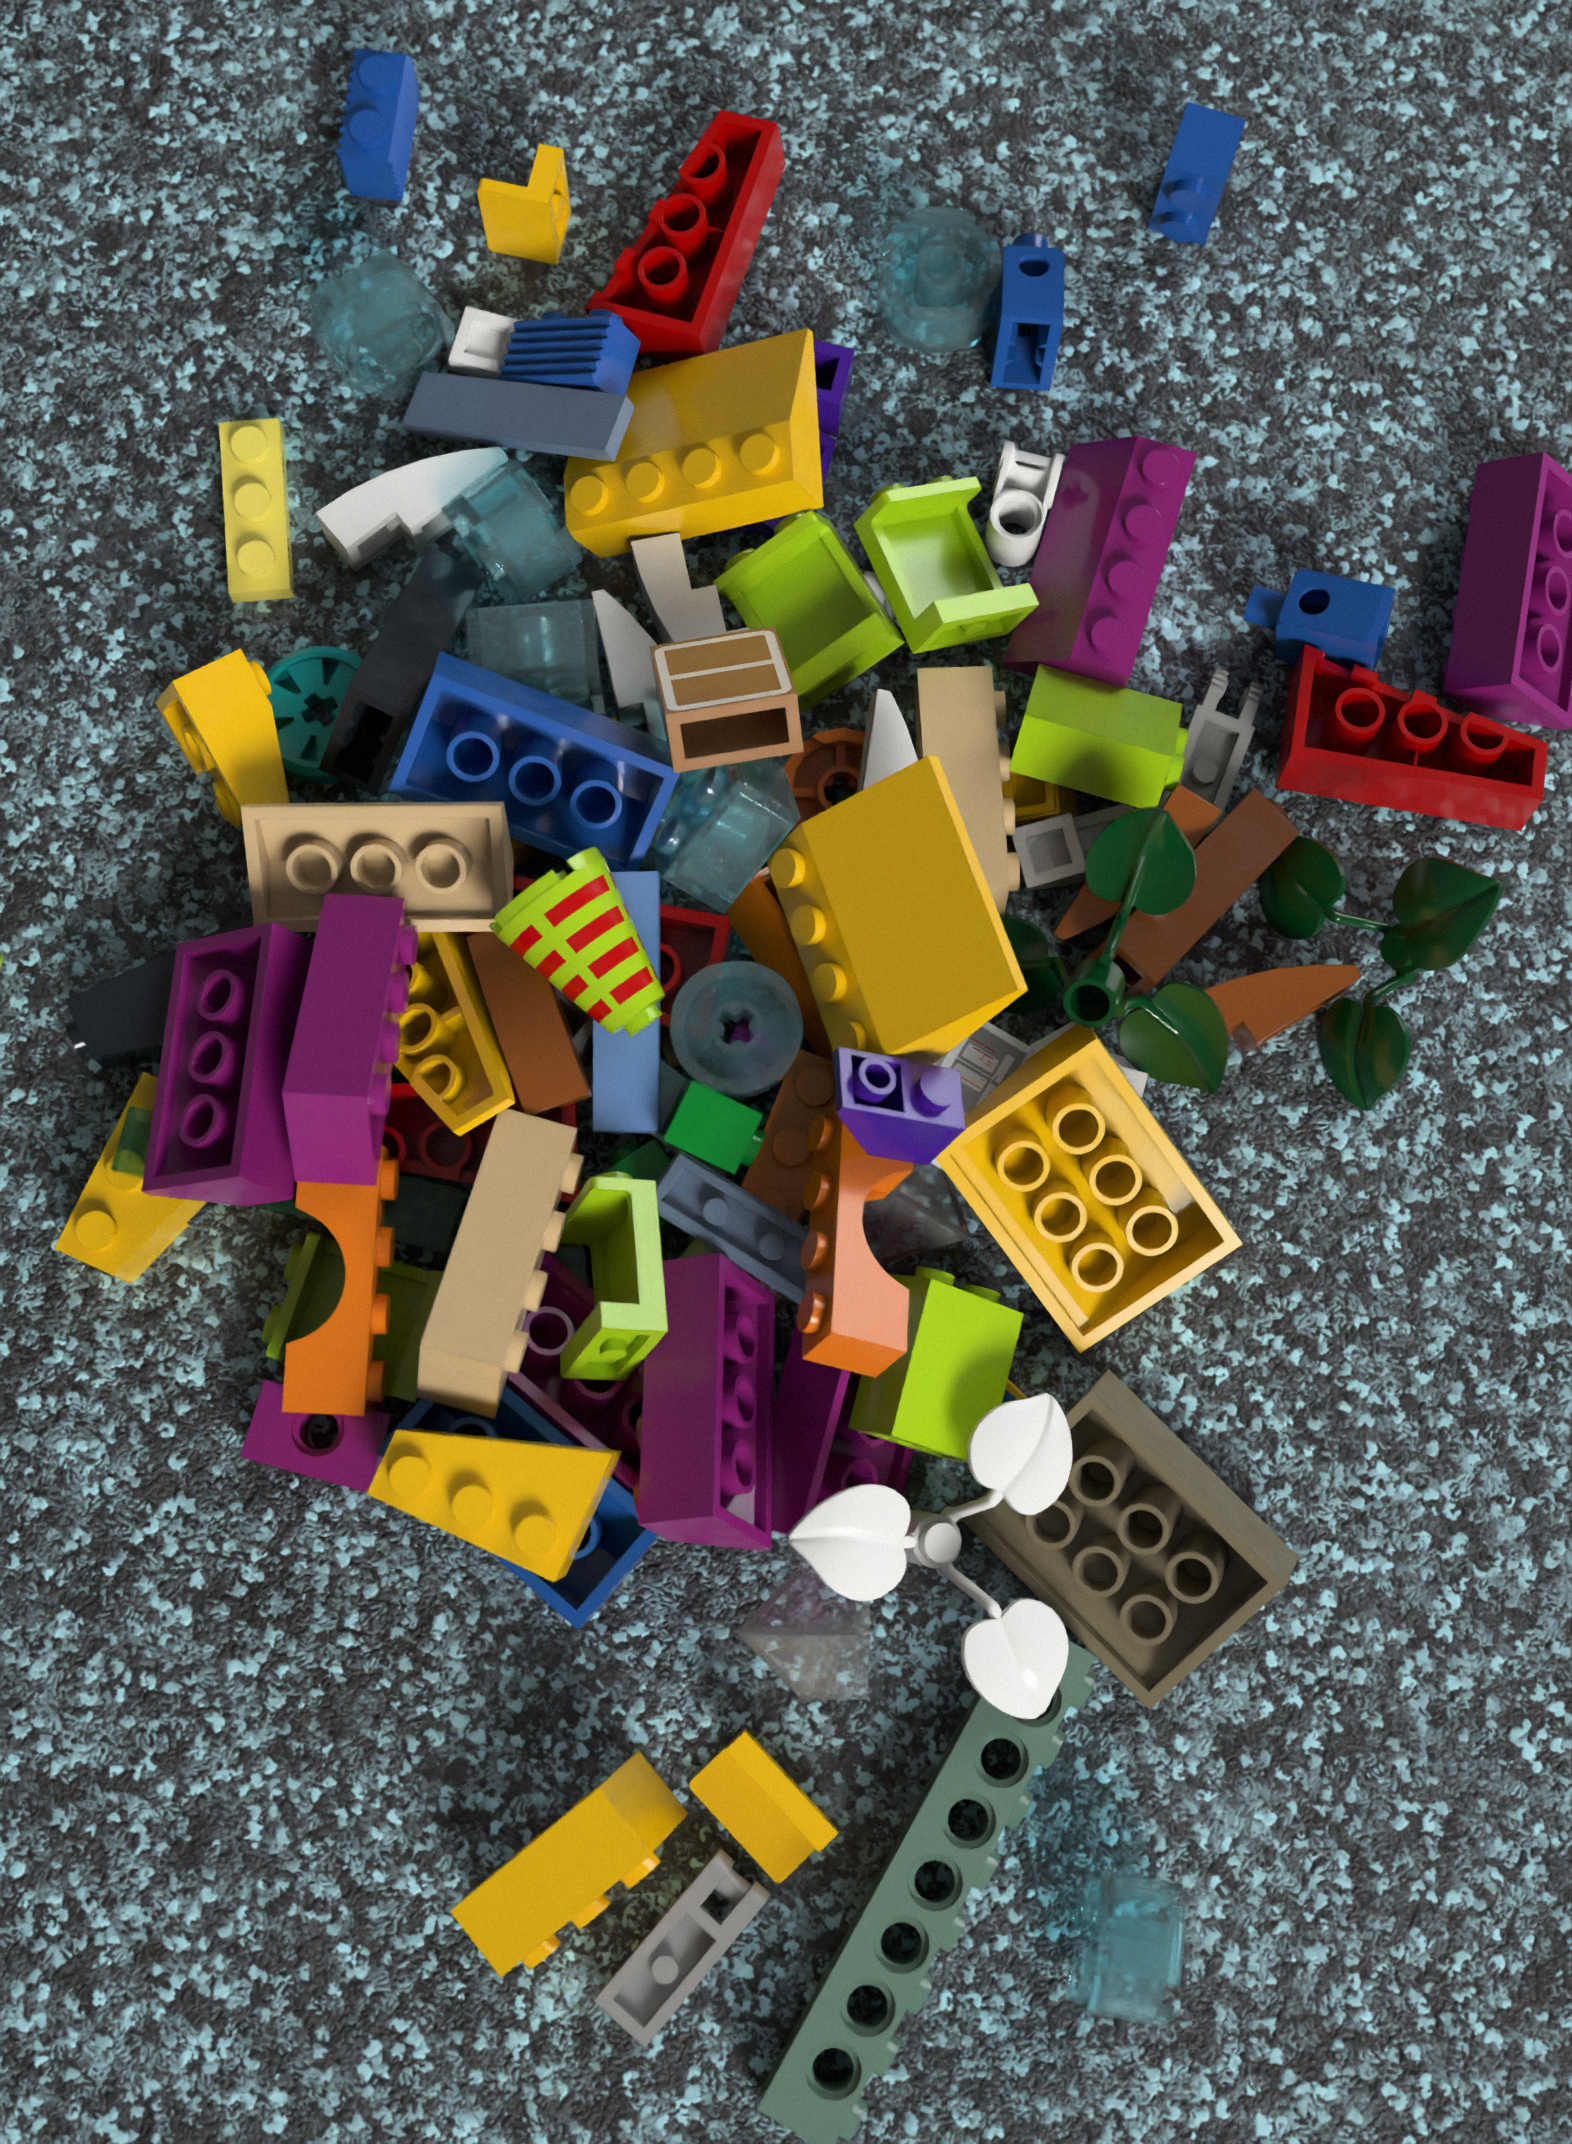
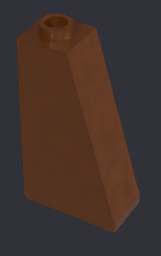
[1069,788,1301,1018]

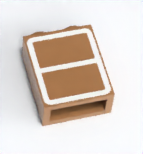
[649,626,804,773]

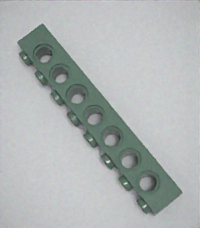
[756,1640,1098,2144]

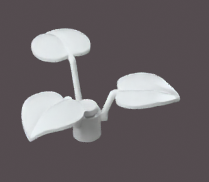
[786,1393,1073,1719]

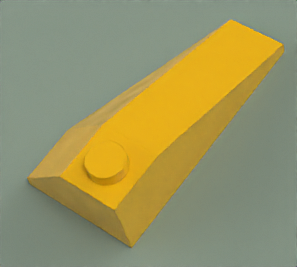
[155,648,290,848]
[393,932,515,1136]

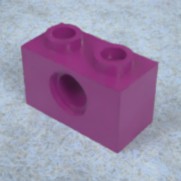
[240,1379,400,1492]

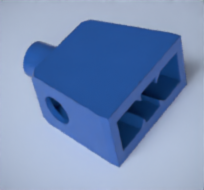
[990,233,1065,391]
[1244,569,1396,672]

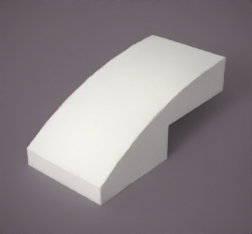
[1012,804,1134,891]

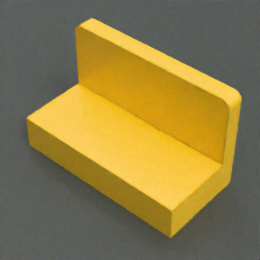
[477,143,571,265]
[689,1728,838,1883]

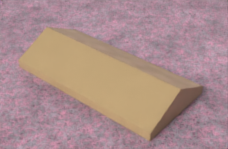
[241,802,514,932]

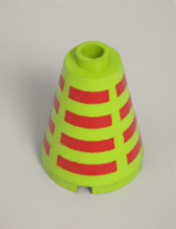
[489,847,665,1038]

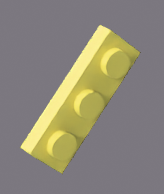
[219,418,294,603]

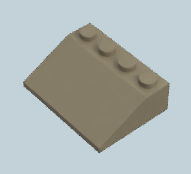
[961,1369,1299,1709]

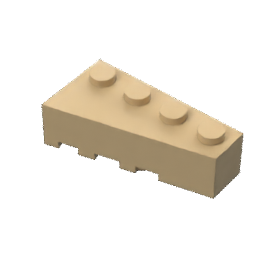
[914,666,1020,916]
[417,1108,585,1419]

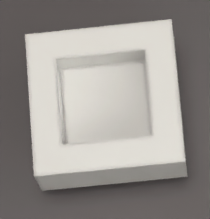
[448,306,522,380]

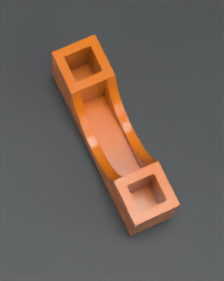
[797,1101,913,1378]
[282,1145,399,1416]

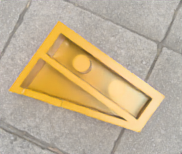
[54,1071,207,1284]
[450,1750,689,1977]

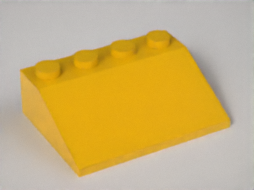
[564,328,824,558]
[765,755,1028,1065]
[935,1024,1243,1354]

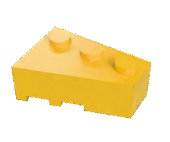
[366,1428,622,1582]

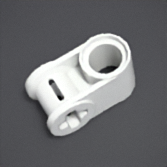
[984,440,1065,567]

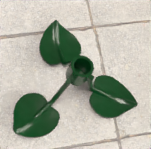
[1000,807,1228,1094]
[1260,835,1504,1111]

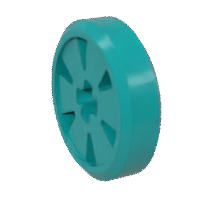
[266,646,363,784]

